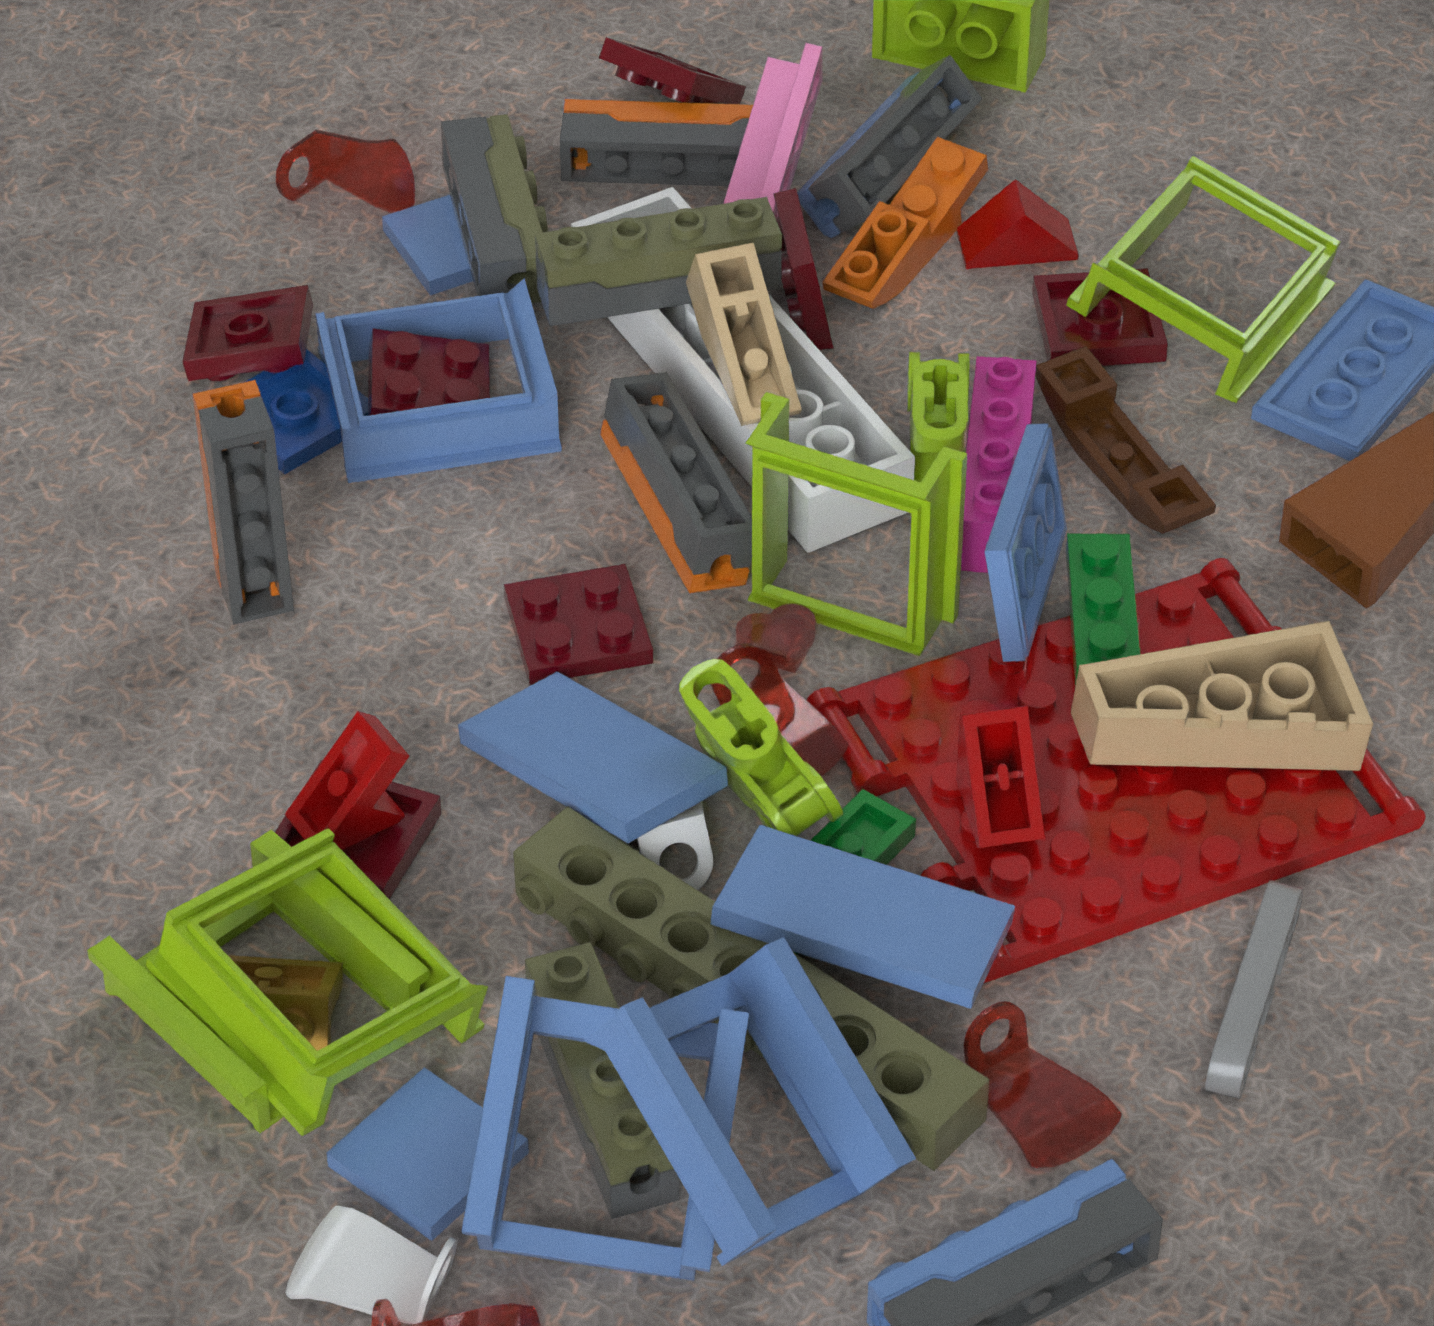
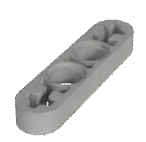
[1205,880,1303,1099]

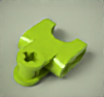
[907,351,970,482]
[679,659,843,836]

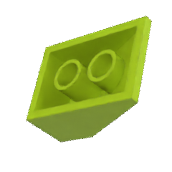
[872,0,1049,92]

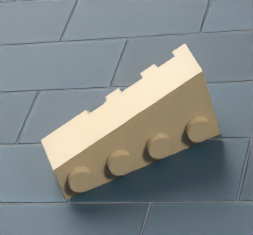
[1071,621,1373,771]

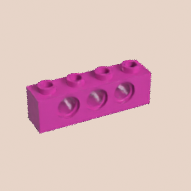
[961,356,1036,573]

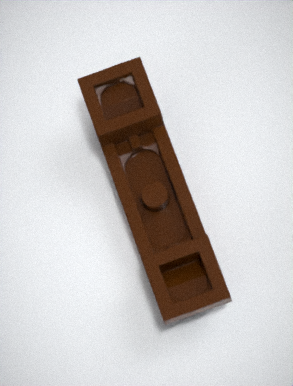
[1035,346,1216,534]

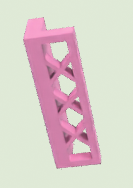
[723,43,822,217]

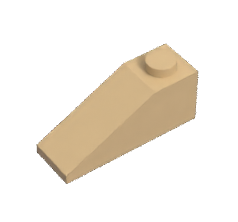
[686,243,802,426]

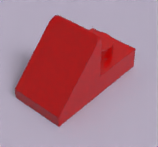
[284,711,410,850]

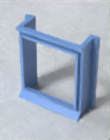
[315,278,562,483]
[583,937,916,1266]
[461,976,749,1280]

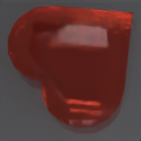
[736,604,816,673]

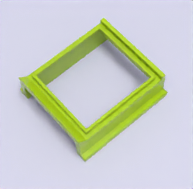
[1066,156,1341,403]
[745,392,967,656]
[145,828,488,1136]
[87,829,430,1133]

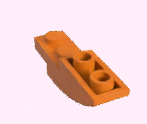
[822,137,988,309]

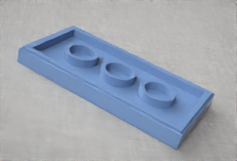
[1251,280,1434,461]
[985,423,1067,662]
[458,672,728,843]
[710,825,1015,1009]

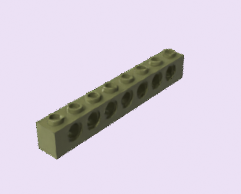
[513,806,989,1171]

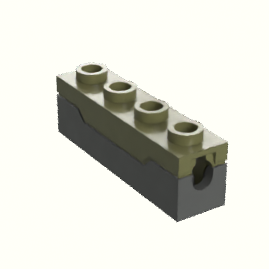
[441,114,548,303]
[535,197,782,326]
[525,942,680,1219]

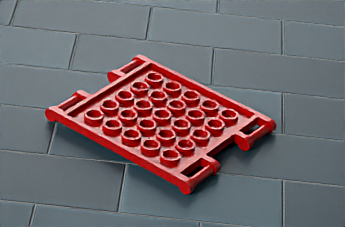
[804,558,1426,984]

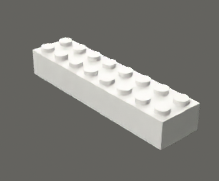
[571,187,915,553]

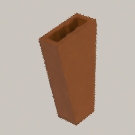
[1279,411,1434,609]

